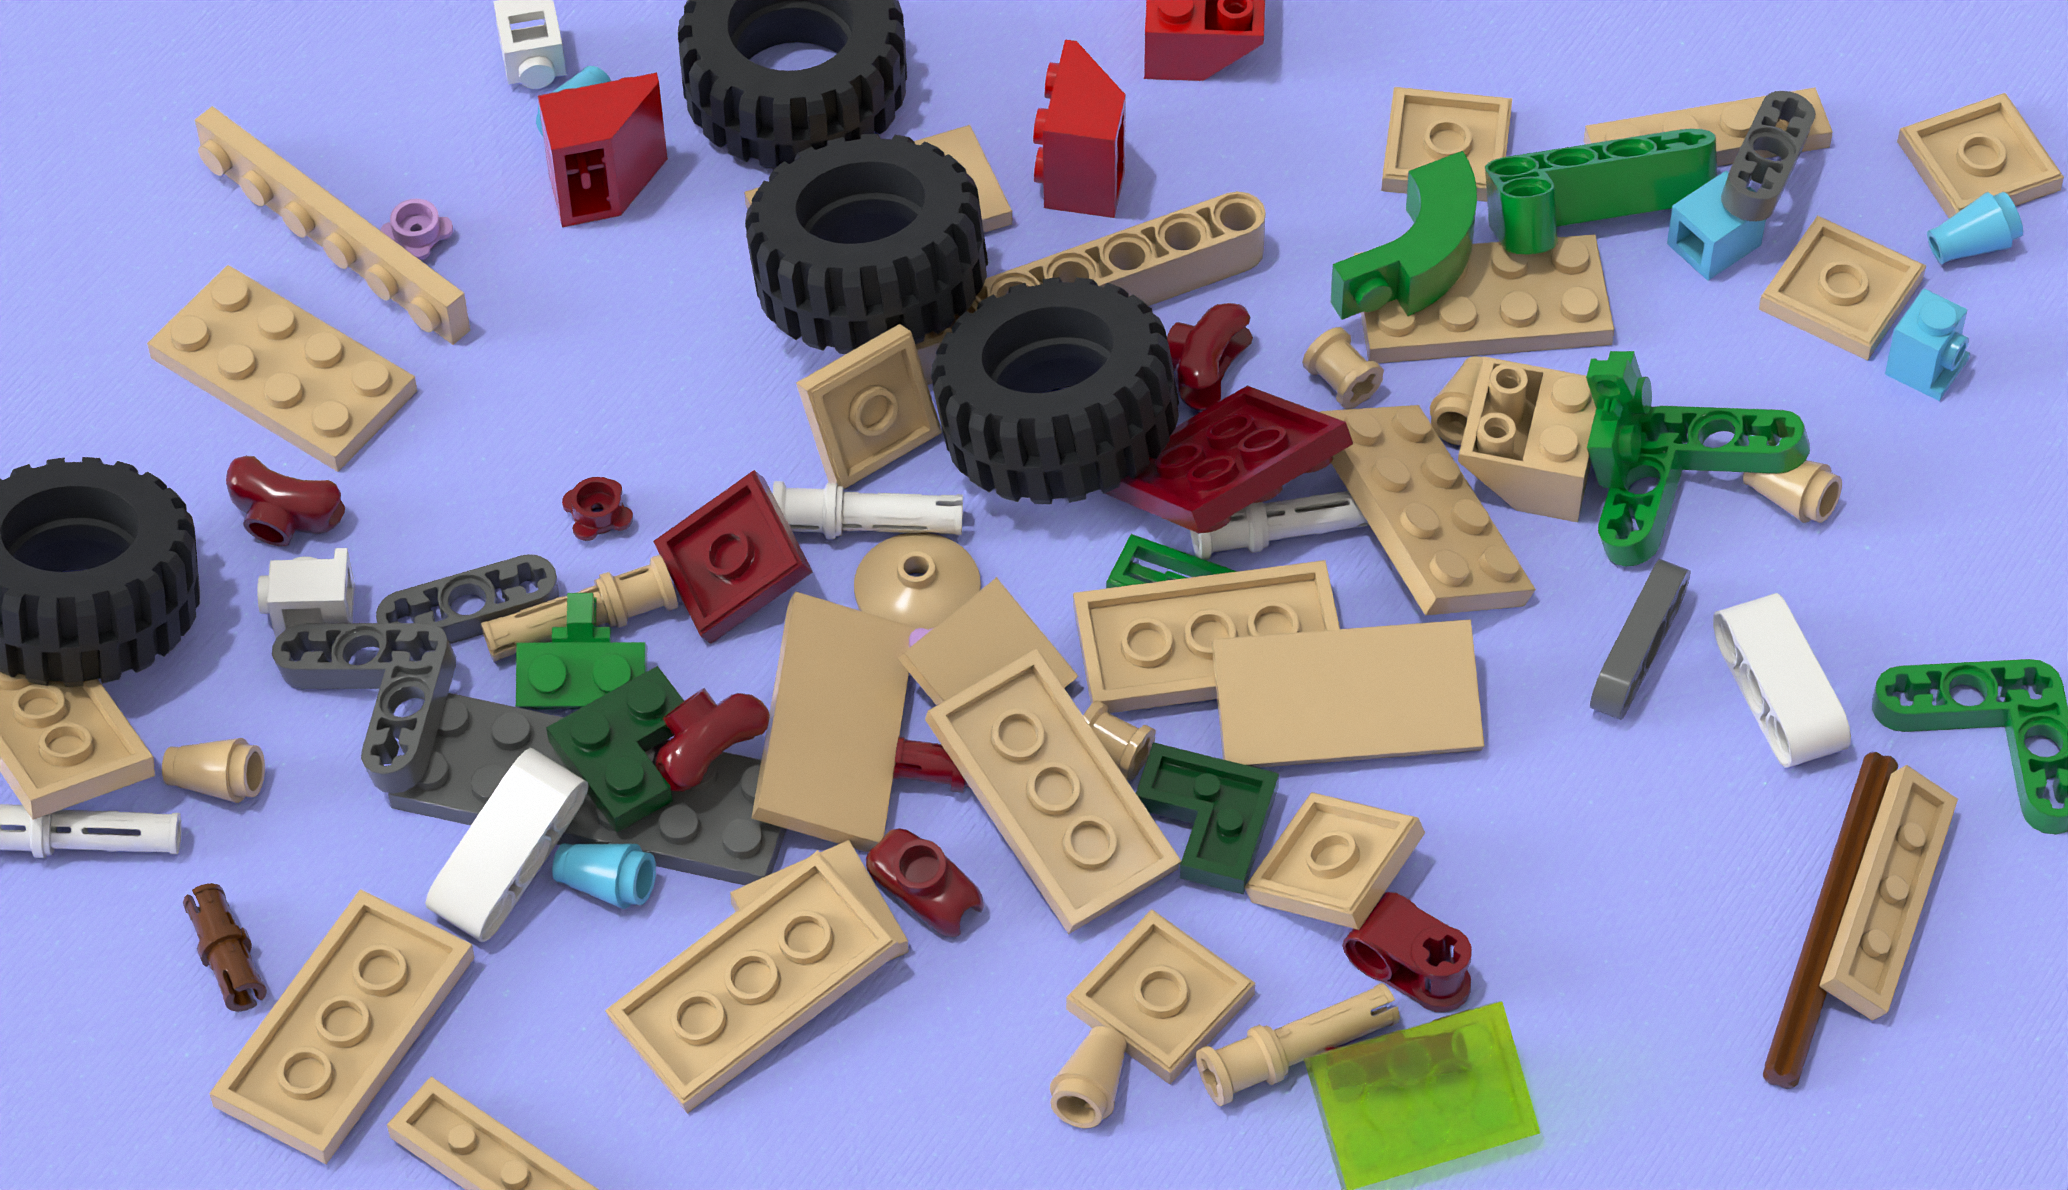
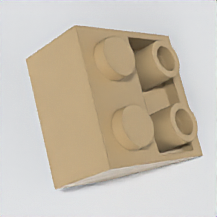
[1458,356,1596,522]

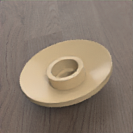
[854,532,981,630]

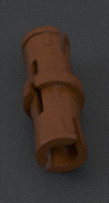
[183,883,267,1012]

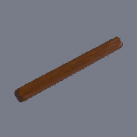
[1763,752,1898,1089]

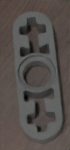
[1721,91,1816,221]
[376,554,559,651]
[1590,559,1691,720]

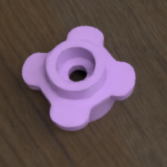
[380,199,453,260]

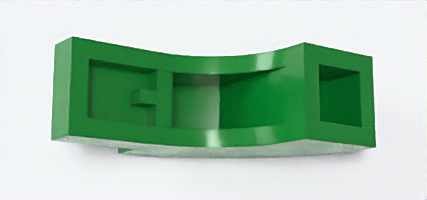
[1330,151,1477,320]

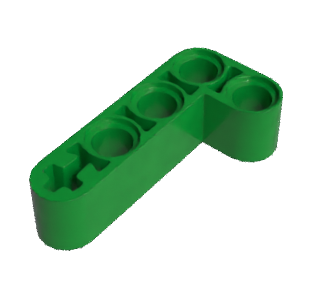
[1485,129,1718,255]

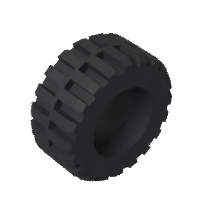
[678,0,907,169]
[745,134,988,354]
[931,277,1179,504]
[0,457,200,687]

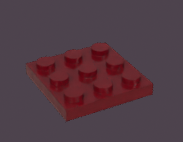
[1105,385,1353,534]

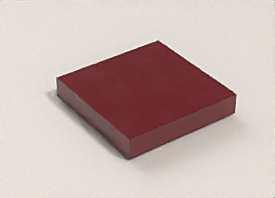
[653,470,813,644]

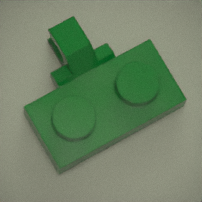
[1586,351,1652,488]
[516,593,648,709]

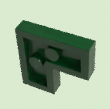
[546,666,684,832]
[1136,742,1279,895]

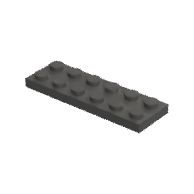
[388,693,787,885]

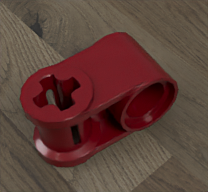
[1342,892,1472,1012]

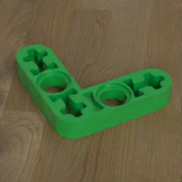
[1598,406,1810,567]
[1872,659,2068,835]

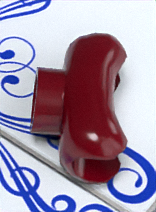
[1167,303,1253,411]
[226,455,345,546]
[655,688,770,792]
[866,828,984,937]

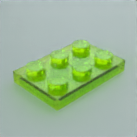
[1304,1001,1540,1190]

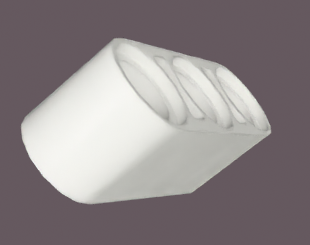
[1713,593,1851,768]
[425,748,589,942]

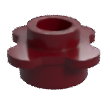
[562,477,633,541]

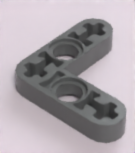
[272,623,456,793]

